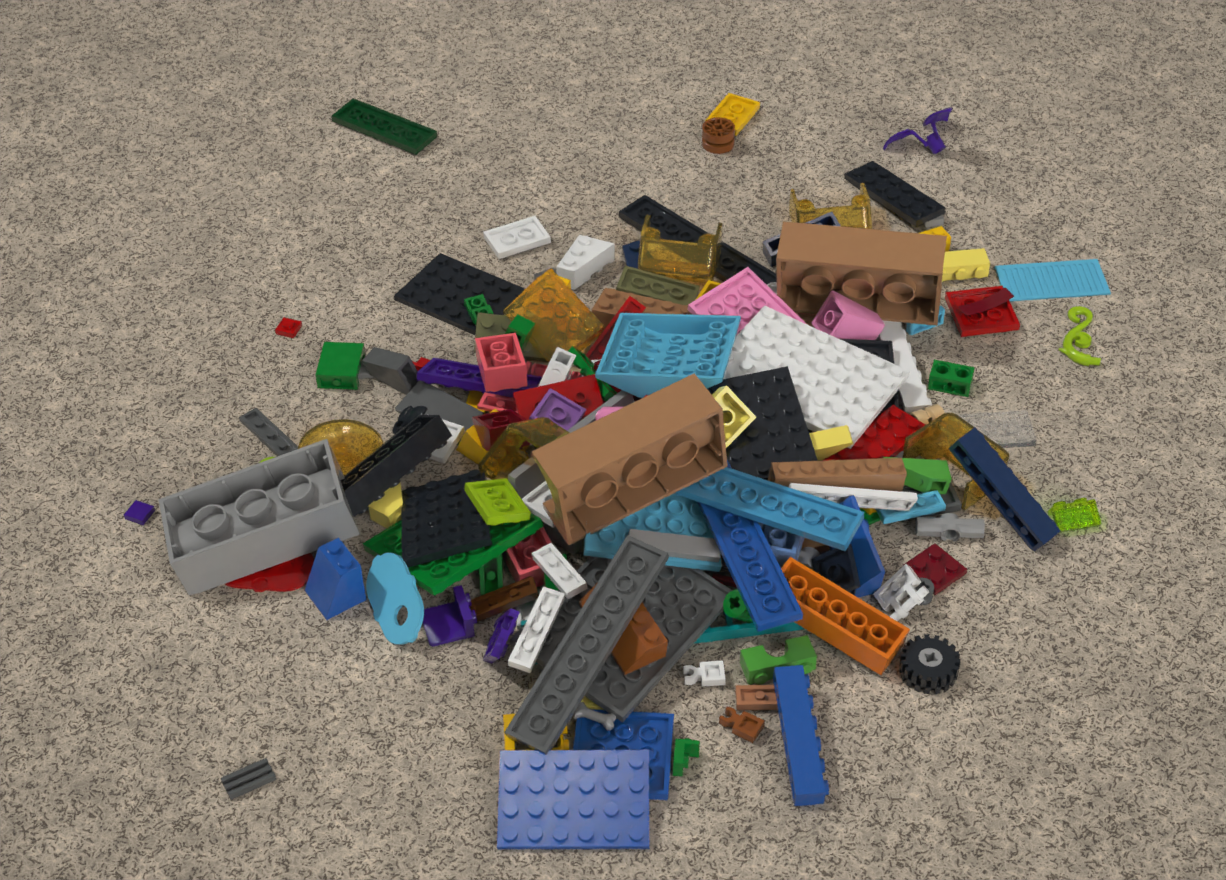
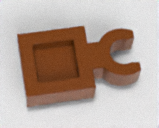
[719,707,765,743]

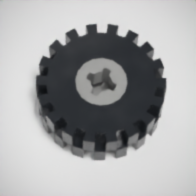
[899,634,960,694]

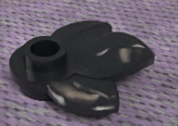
[392,406,428,435]

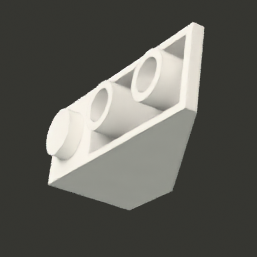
[538,347,576,387]

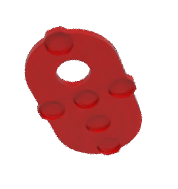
[224,553,314,592]

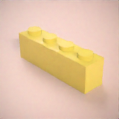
[942,248,990,282]

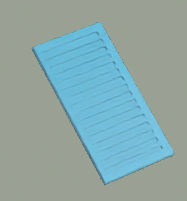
[994,259,1111,301]

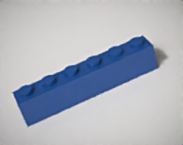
[773,665,829,806]

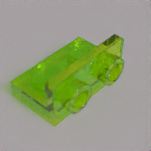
[1047,498,1102,533]

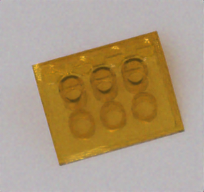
[503,268,604,362]

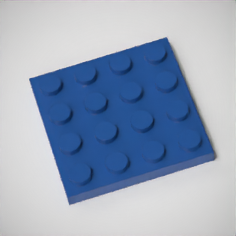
[573,709,674,800]

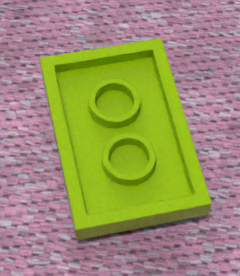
[465,478,531,525]

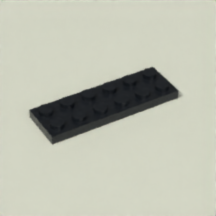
[844,161,945,227]

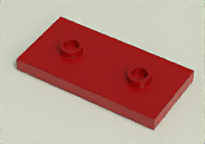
[513,374,603,432]

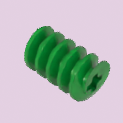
[723,589,753,623]

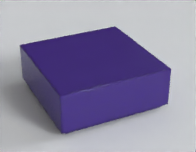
[124,500,155,525]

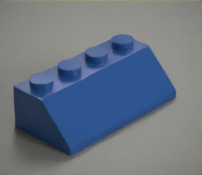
[829,495,885,598]

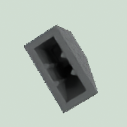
[362,347,419,395]

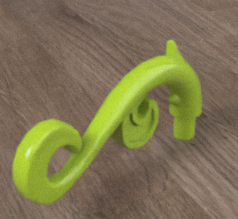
[1058,306,1101,366]

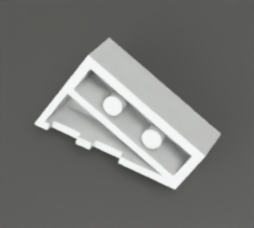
[556,235,615,290]

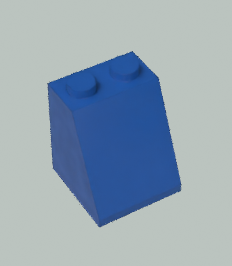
[305,538,366,620]

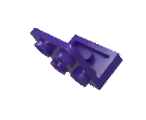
[422,585,477,647]

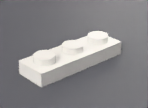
[532,543,588,599]

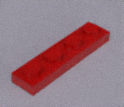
[586,296,646,360]

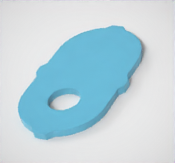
[366,553,424,645]

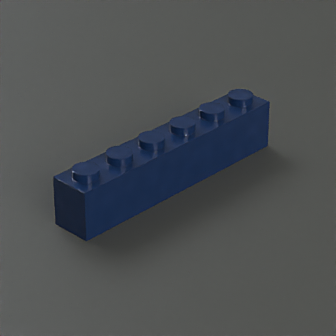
[948,427,1061,552]

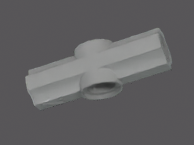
[915,513,985,541]

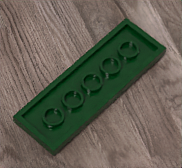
[331,98,438,155]

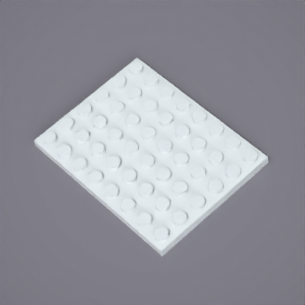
[723,306,910,449]

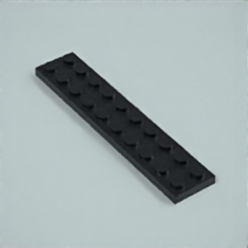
[619,195,777,285]

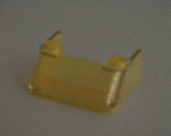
[789,183,872,229]
[638,215,722,283]
[902,413,1009,510]
[478,417,570,480]

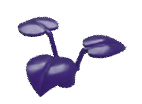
[883,107,953,154]

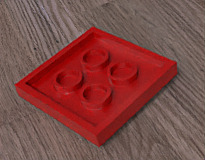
[945,285,1020,337]

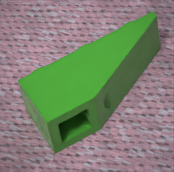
[883,457,952,494]

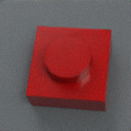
[275,317,302,339]

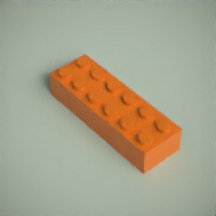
[781,557,910,675]

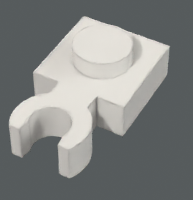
[683,661,725,687]

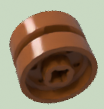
[702,117,735,154]

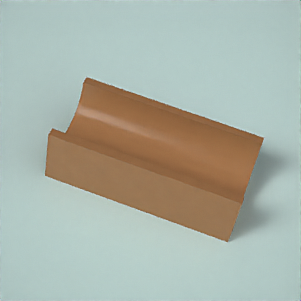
[776,221,947,326]
[532,373,728,545]

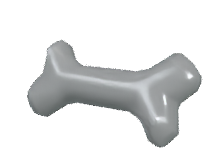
[573,702,617,730]

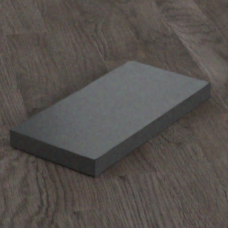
[395,380,484,445]

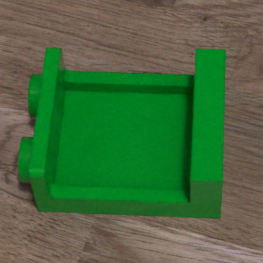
[315,342,366,390]

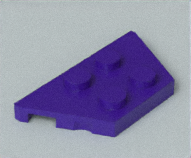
[483,608,520,664]

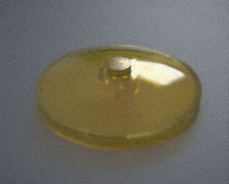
[298,419,383,475]

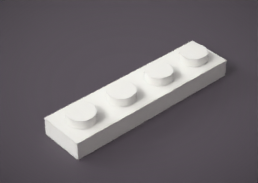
[508,586,565,673]

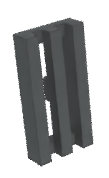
[221,758,277,800]

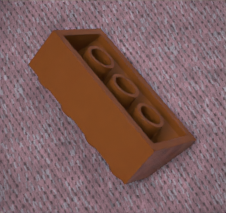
[579,582,668,675]

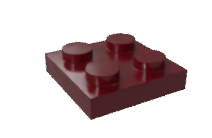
[903,543,967,595]

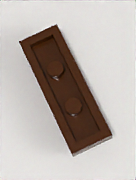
[470,576,539,622]

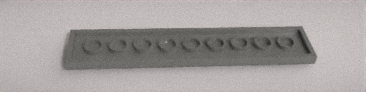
[504,535,669,754]

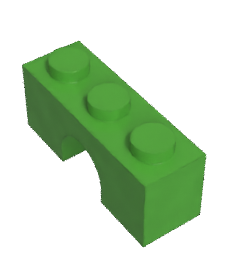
[740,635,817,685]

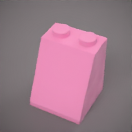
[811,291,885,340]

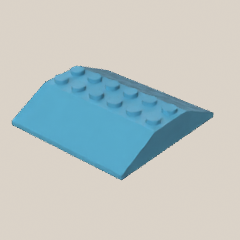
[595,313,741,398]

